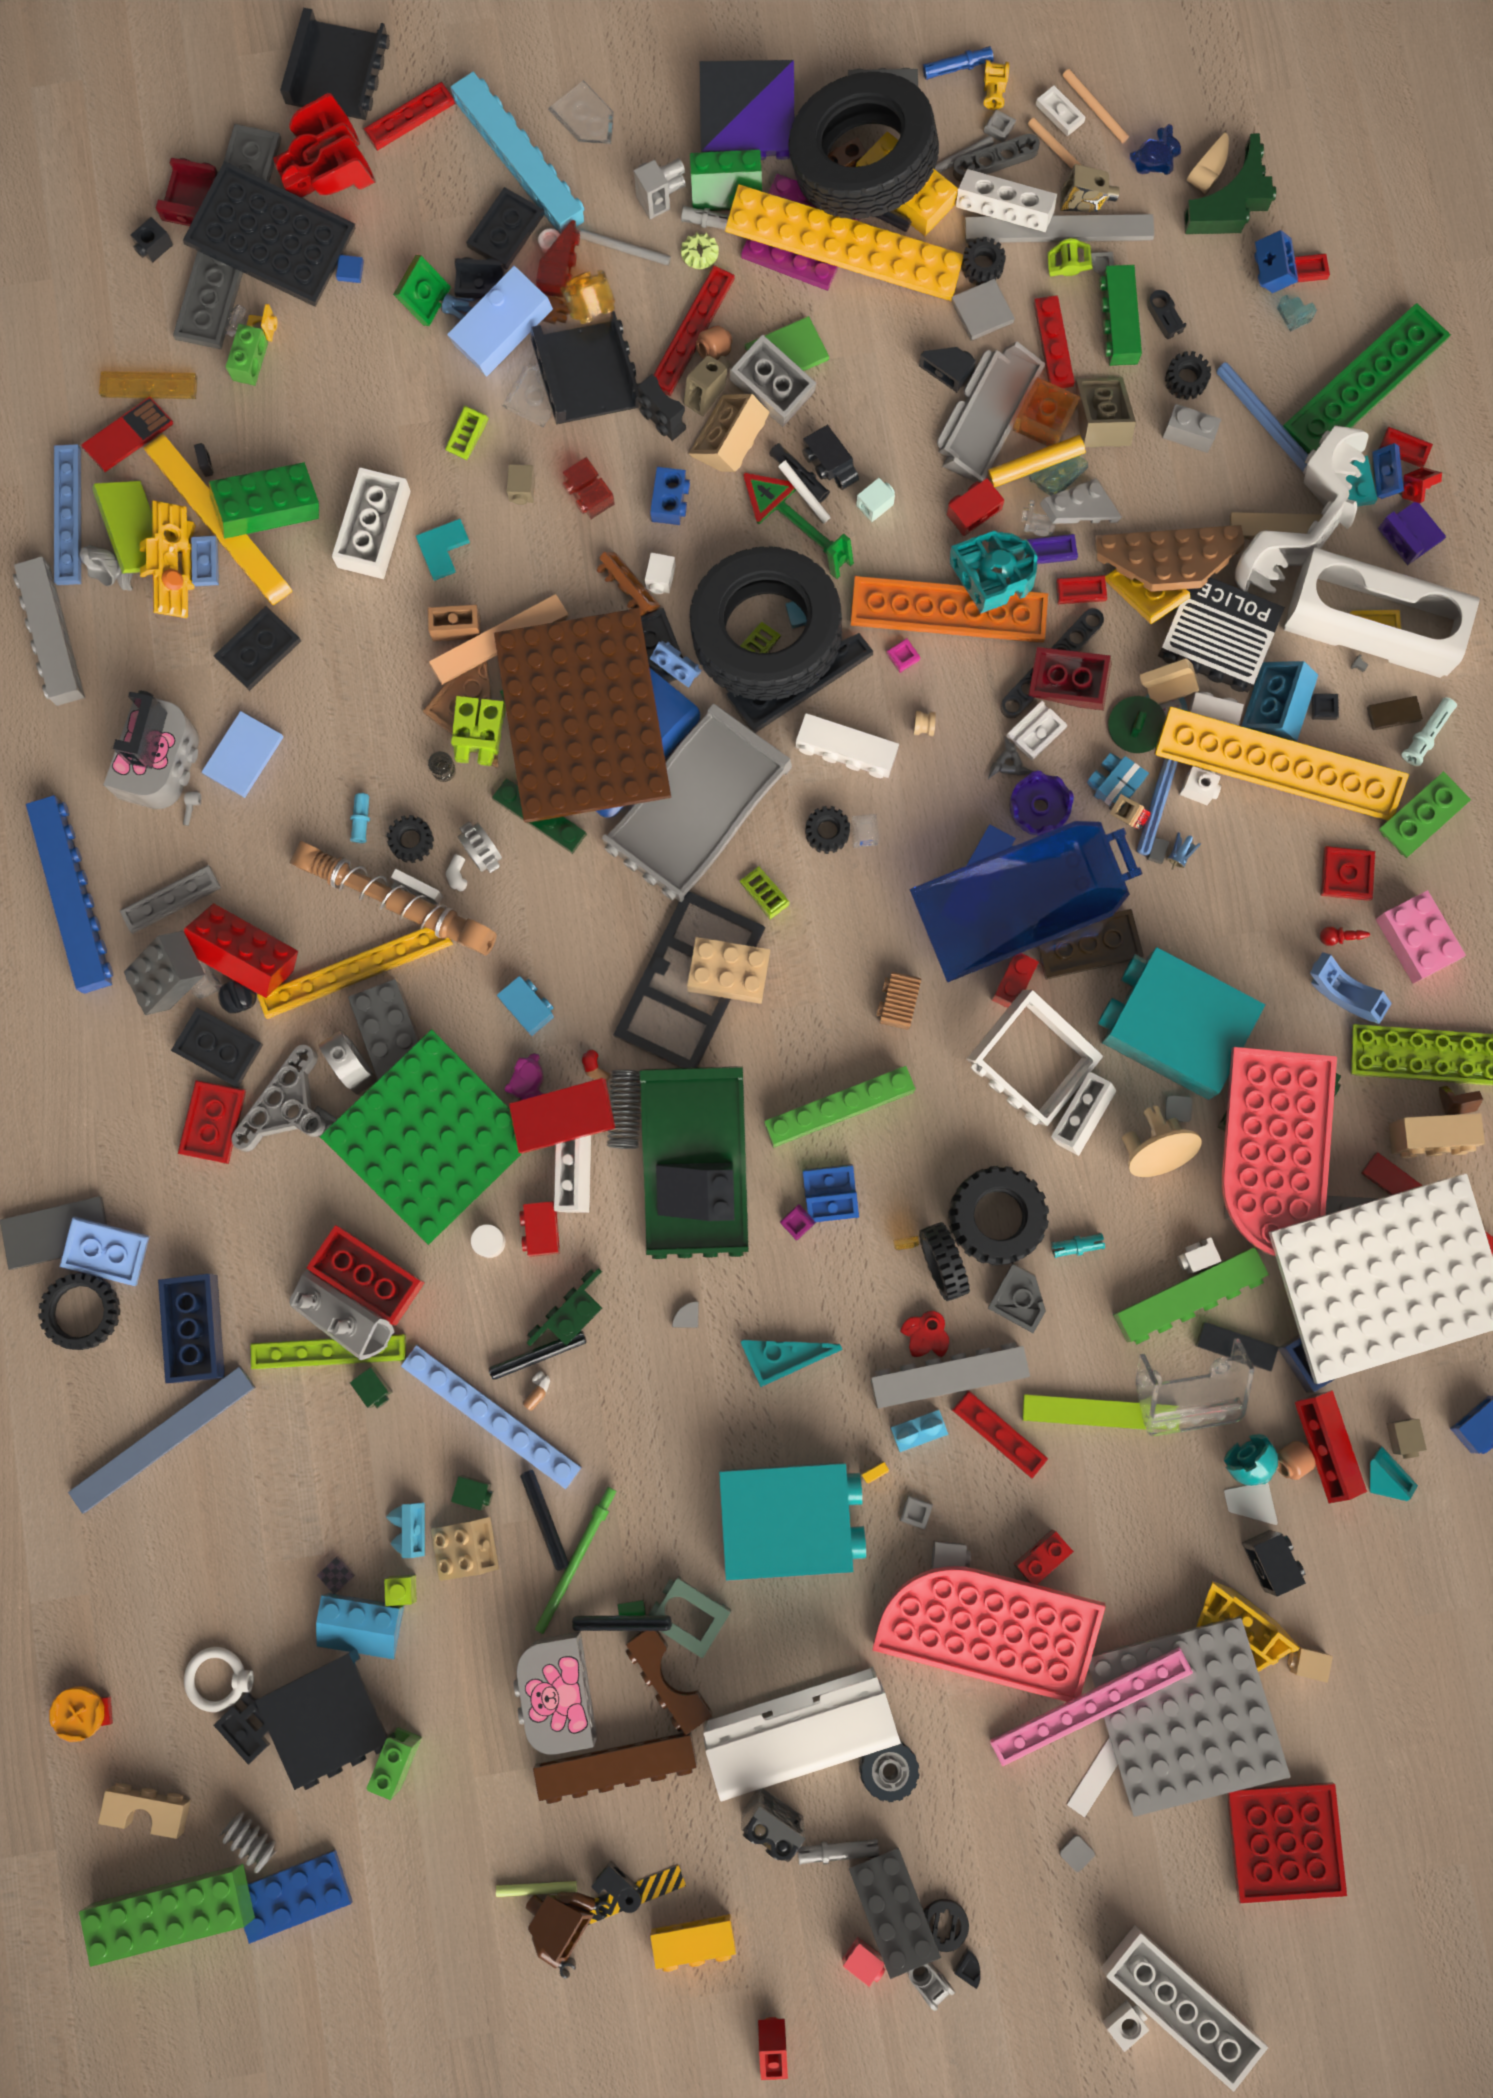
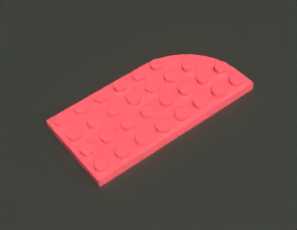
[1222,1047,1337,1257]
[872,1566,1106,1702]

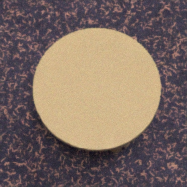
[1122,1106,1202,1177]

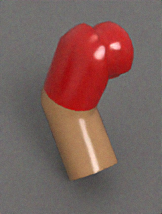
[582,1049,611,1084]

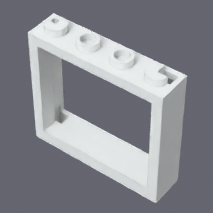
[967,990,1103,1126]

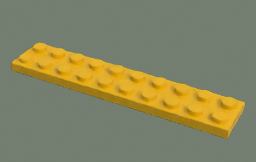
[725,184,963,301]
[1154,706,1409,821]

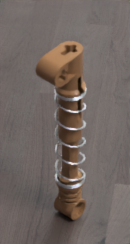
[289,841,497,956]

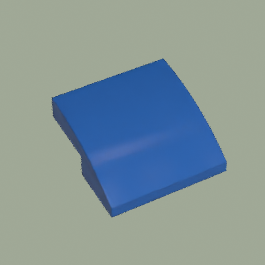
[802,1164,859,1222]

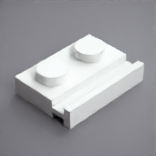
[1007,701,1067,761]

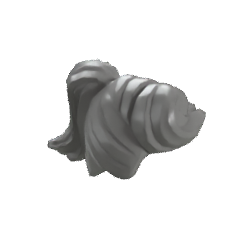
[79,545,133,591]

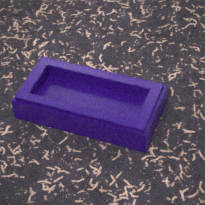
[1027,534,1078,564]

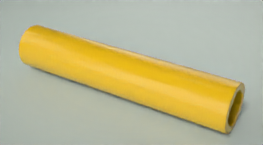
[988,435,1086,487]

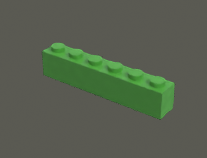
[764,1066,916,1148]
[1113,1247,1269,1345]

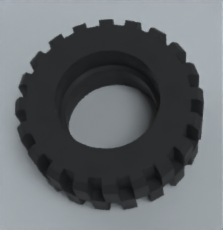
[948,1166,1049,1266]

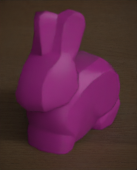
[505,1053,546,1100]

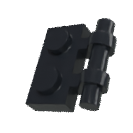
[213,1692,270,1765]

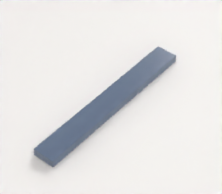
[68,1367,256,1514]

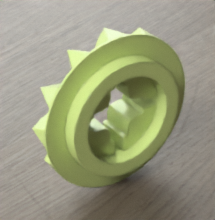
[681,232,719,269]

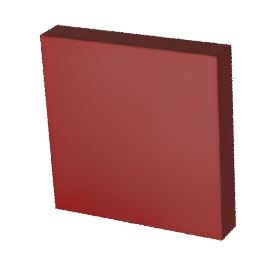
[1321,846,1376,901]

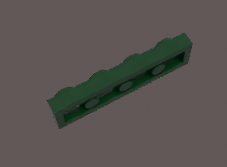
[492,778,587,854]

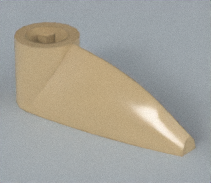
[1187,132,1229,195]

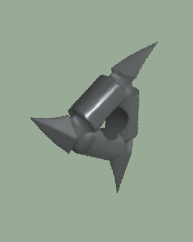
[988,736,1034,779]

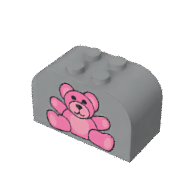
[103,698,199,809]
[514,1631,597,1755]

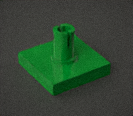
[393,255,451,326]

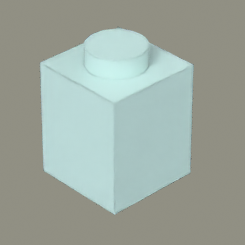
[856,478,895,522]

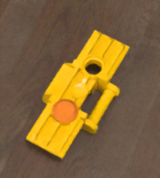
[139,500,195,618]

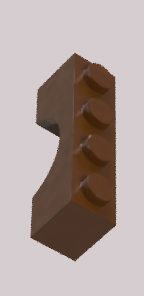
[626,1631,713,1735]

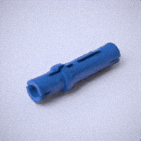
[922,46,994,80]

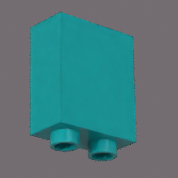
[1097,947,1266,1100]
[719,1462,866,1581]

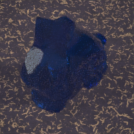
[1129,124,1181,175]

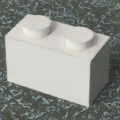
[1188,692,1244,726]

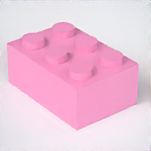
[1376,890,1466,984]

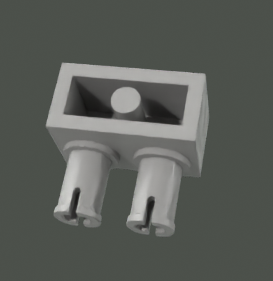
[634,158,686,219]

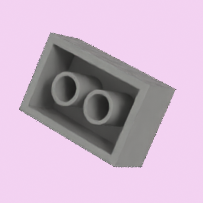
[730,334,816,427]

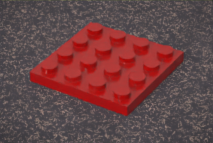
[1227,1782,1347,1904]

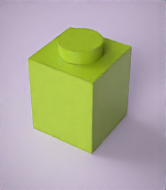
[384,1575,417,1606]

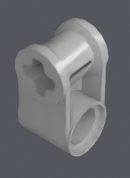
[907,1963,955,2011]

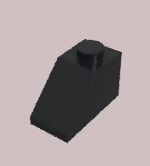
[919,347,976,393]

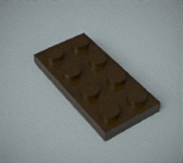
[1034,909,1144,980]

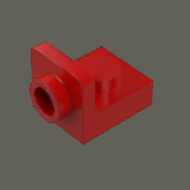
[1402,467,1442,503]

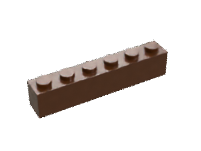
[533,1732,697,1804]

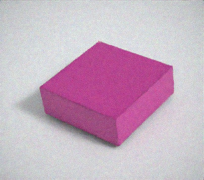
[886,638,921,673]

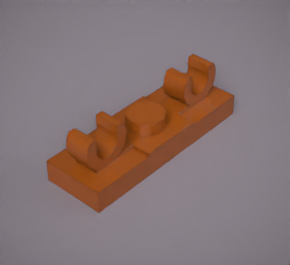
[597,552,661,616]

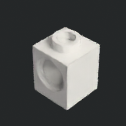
[645,553,676,594]
[1102,2000,1149,2052]

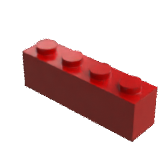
[1295,1390,1367,1504]

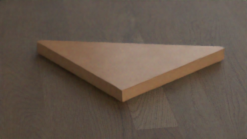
[423,661,499,769]

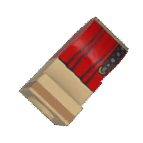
[1110,794,1151,831]

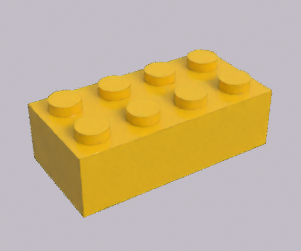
[856,131,958,236]

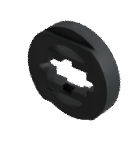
[924,1899,969,1952]

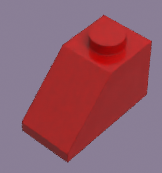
[758,2017,788,2080]

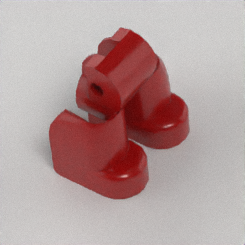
[273,93,376,197]

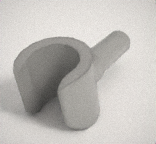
[183,792,201,826]

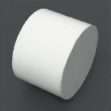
[471,1225,506,1258]

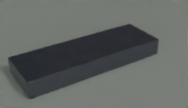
[1196,1322,1279,1372]

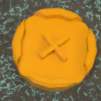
[49,1686,104,1742]

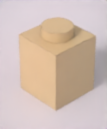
[1288,1647,1333,1683]

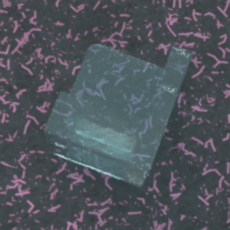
[1277,295,1317,332]

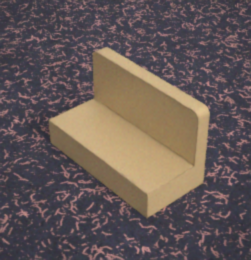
[1140,658,1199,705]

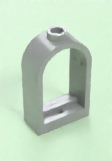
[318,1030,378,1095]

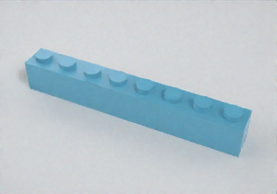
[451,72,585,237]

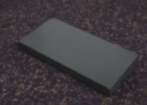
[0,1196,107,1270]

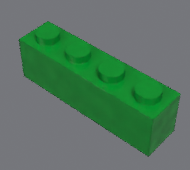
[1099,265,1142,366]

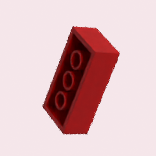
[184,903,298,998]
[306,1225,425,1326]

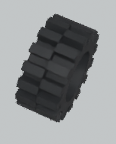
[962,237,1006,285]
[1165,351,1211,400]
[805,806,850,854]
[386,815,434,863]

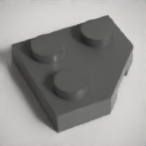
[988,1263,1046,1334]

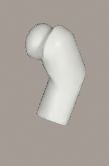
[446,854,467,891]

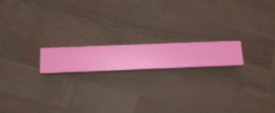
[990,1647,1193,1766]

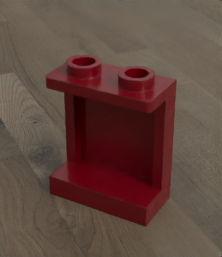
[156,158,218,227]

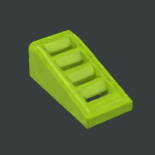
[445,405,489,460]
[740,621,781,653]
[740,866,790,920]

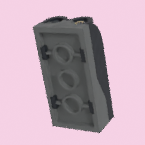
[741,1788,806,1862]

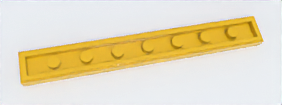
[257,927,453,1019]

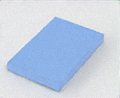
[201,711,283,798]
[60,1217,150,1286]

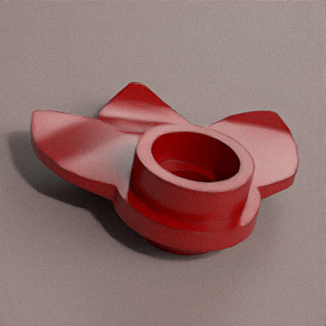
[900,1310,949,1357]

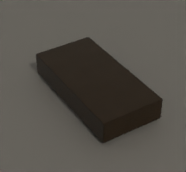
[1367,696,1423,731]

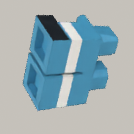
[1087,753,1149,811]

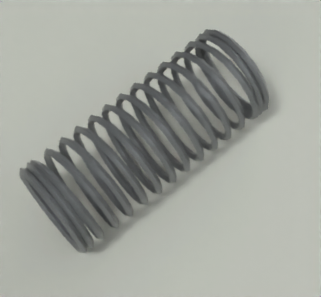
[607,1070,641,1149]

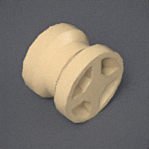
[914,710,936,736]

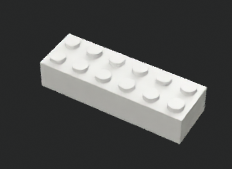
[1101,1925,1268,2092]

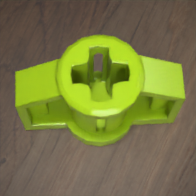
[1048,238,1093,277]

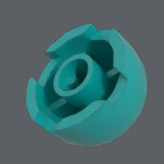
[1224,1434,1278,1486]

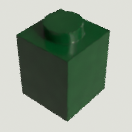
[350,1367,393,1409]
[451,1475,494,1511]

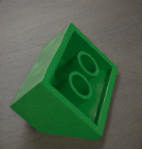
[690,150,762,211]

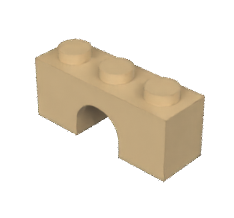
[98,1783,191,1839]

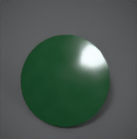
[1108,696,1166,754]

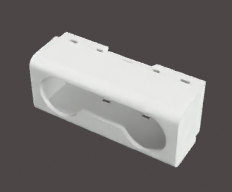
[1284,547,1480,678]
[703,1668,901,1802]

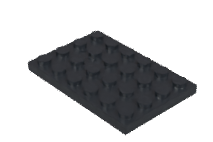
[183,161,356,307]

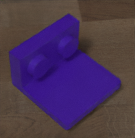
[1378,502,1446,566]

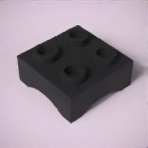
[638,374,686,441]

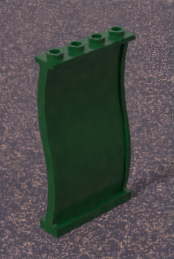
[640,1066,749,1259]

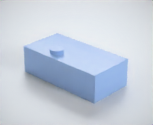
[447,266,553,377]

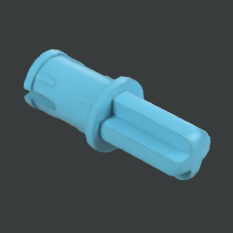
[350,793,370,843]

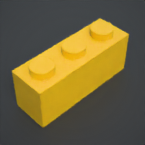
[650,1914,736,1972]

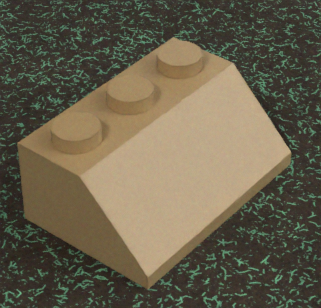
[688,394,770,472]

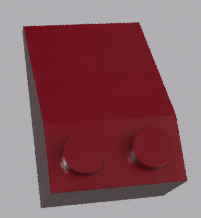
[1029,647,1112,711]

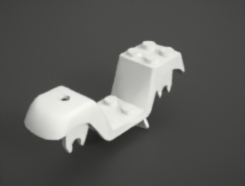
[1235,426,1369,593]

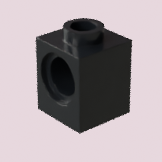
[130,217,173,263]

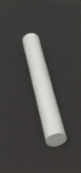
[778,460,831,524]

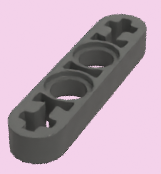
[953,134,1040,182]

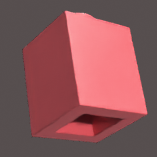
[842,1937,886,1987]

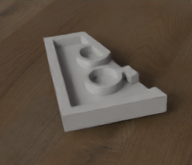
[1040,478,1122,524]

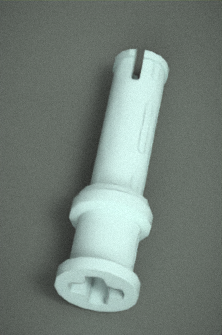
[1401,697,1457,766]

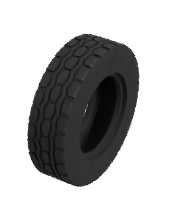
[788,71,939,219]
[689,546,842,700]

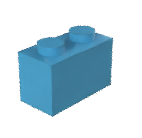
[497,976,554,1037]

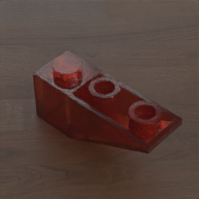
[536,220,580,298]

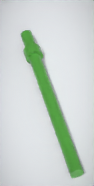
[535,1487,617,1634]

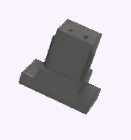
[1350,654,1369,672]

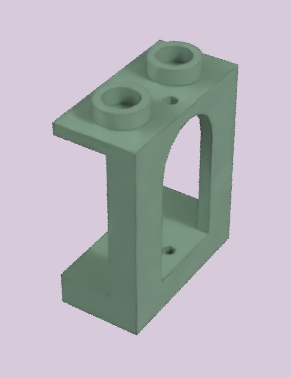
[648,1576,731,1659]

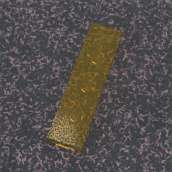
[99,371,198,399]

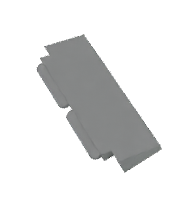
[937,341,1046,482]

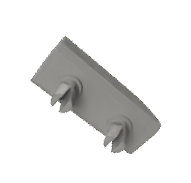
[289,1270,394,1360]

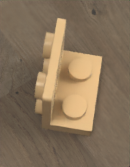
[431,1517,499,1581]

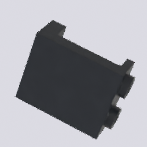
[113,690,167,769]

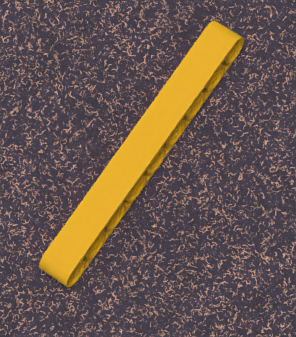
[143,433,292,606]

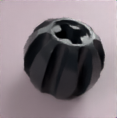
[218,980,257,1014]

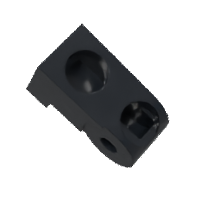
[591,1861,643,1913]

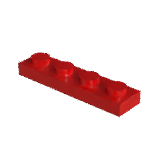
[1033,295,1075,390]

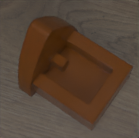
[1439,1086,1483,1115]

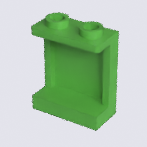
[366,1727,422,1801]

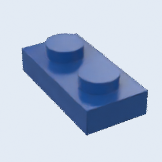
[1372,443,1404,499]

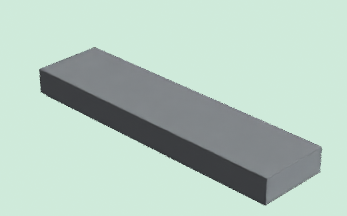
[120,865,221,934]

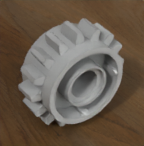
[457,822,502,873]

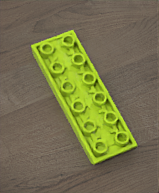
[1351,1024,1493,1085]

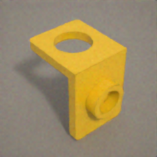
[247,304,277,342]

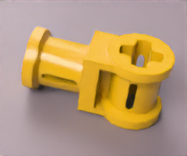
[983,60,1009,110]

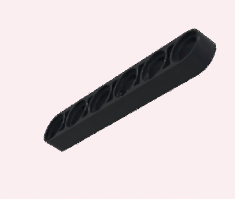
[1000,608,1104,719]

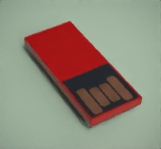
[81,397,173,473]

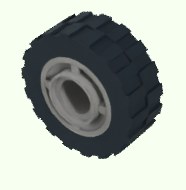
[859,1741,920,1802]

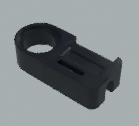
[1147,290,1186,339]

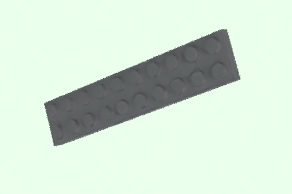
[173,124,282,349]

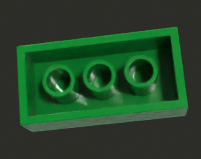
[209,462,319,539]

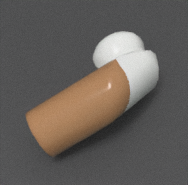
[523,1371,550,1411]

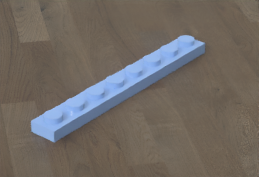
[401,1345,582,1489]

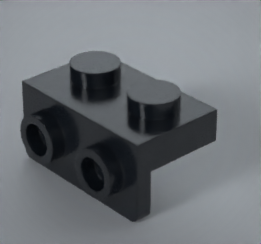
[454,257,505,298]

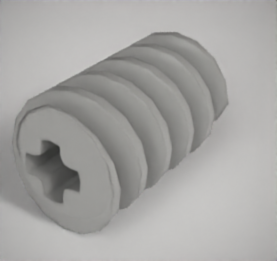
[219,1811,277,1873]

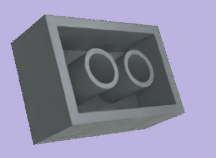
[124,931,205,1015]

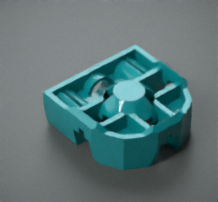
[950,530,1038,613]

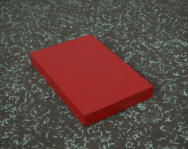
[177,1080,246,1164]

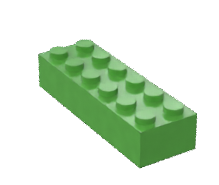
[79,1864,255,1967]

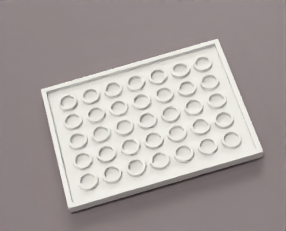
[1268,1174,1493,1384]

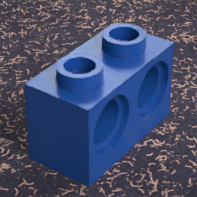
[650,467,690,525]

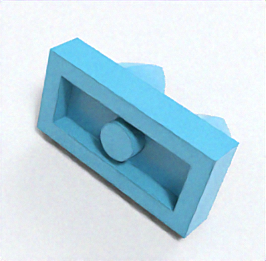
[890,1410,948,1452]
[386,1503,425,1558]

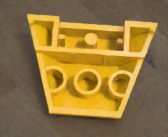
[1196,1581,1300,1672]

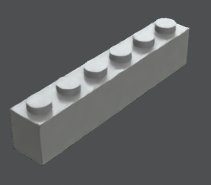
[13,557,85,706]
[870,1342,1030,1408]

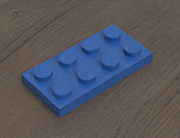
[244,1849,353,1944]

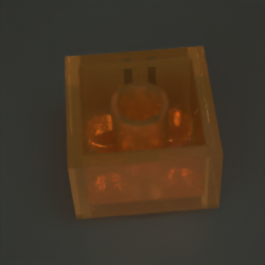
[1013,377,1081,446]

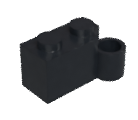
[802,424,859,490]

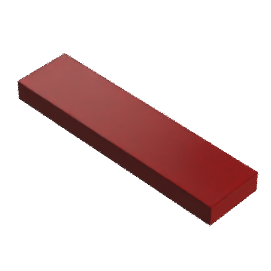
[363,81,455,151]
[952,1391,1048,1479]

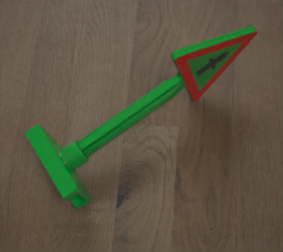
[743,473,854,579]

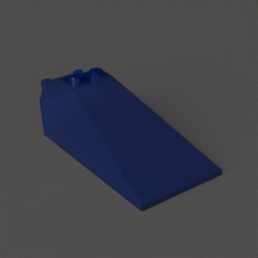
[909,821,1143,983]

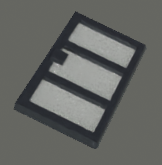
[613,891,766,1068]

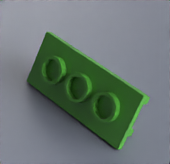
[1379,771,1471,858]

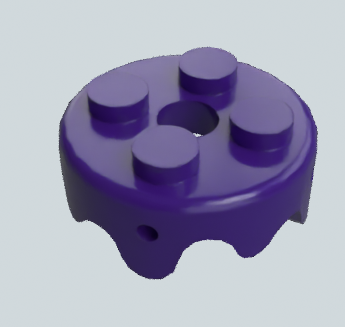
[1009,771,1074,836]

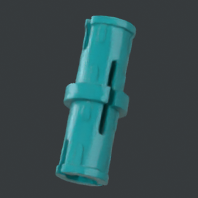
[1051,1233,1105,1258]

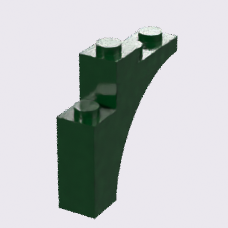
[1184,133,1276,234]

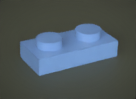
[191,536,219,586]

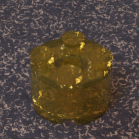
[561,270,615,324]

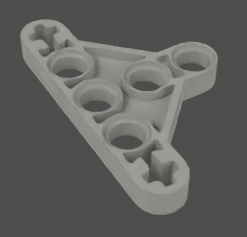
[232,1045,326,1152]

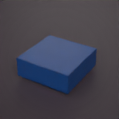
[336,255,364,283]

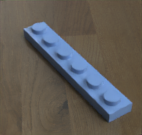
[54,444,81,585]

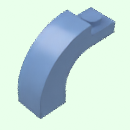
[1310,952,1392,1024]

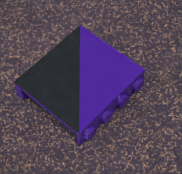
[699,60,794,160]

